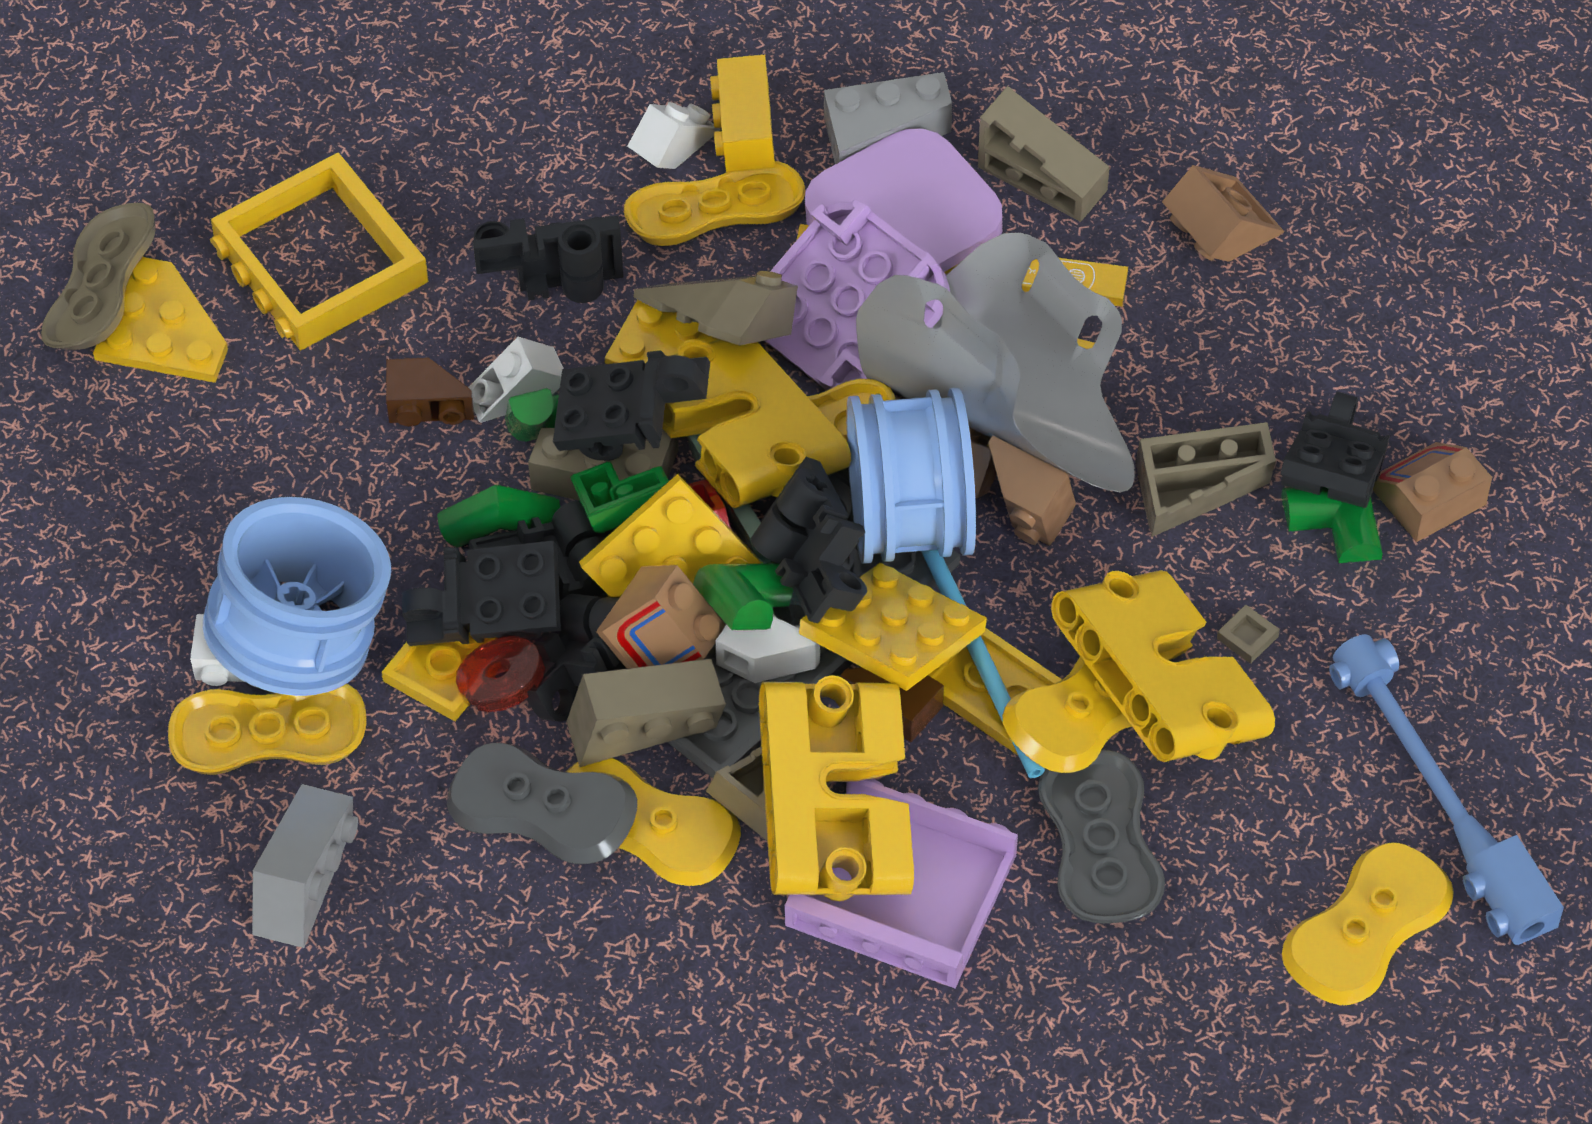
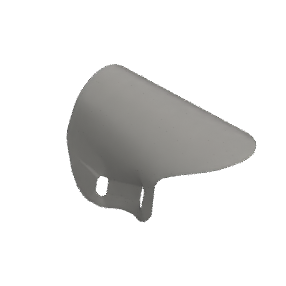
[856,233,1135,492]

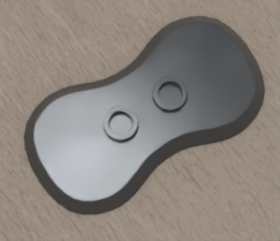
[447,743,637,864]
[1038,749,1165,924]

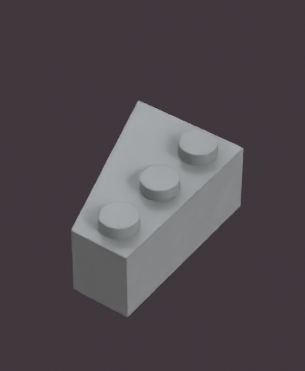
[824,72,952,164]
[252,784,358,948]

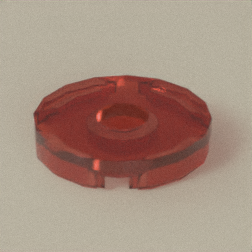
[455,636,545,712]

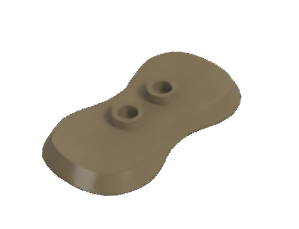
[41,203,155,350]

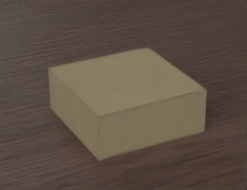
[1217,605,1280,664]

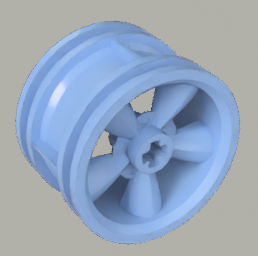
[847,388,976,564]
[203,497,391,696]

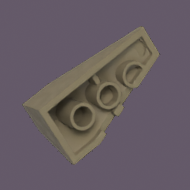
[633,271,798,346]

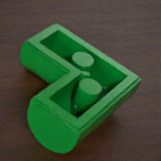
[505,388,559,442]
[570,461,669,533]
[437,485,560,548]
[1281,487,1383,563]
[693,563,793,630]

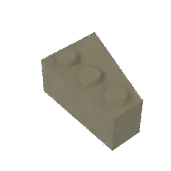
[1135,422,1276,537]

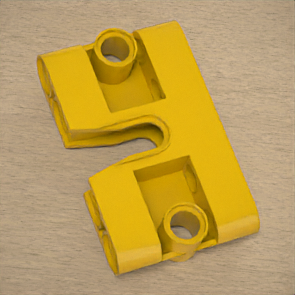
[662,339,851,508]
[1051,570,1275,762]
[759,675,914,901]

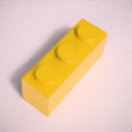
[710,54,775,172]

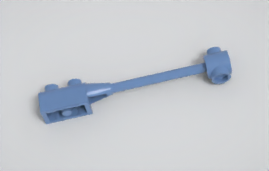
[1329,634,1564,945]

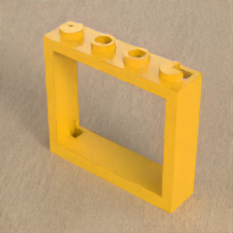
[210,152,429,351]

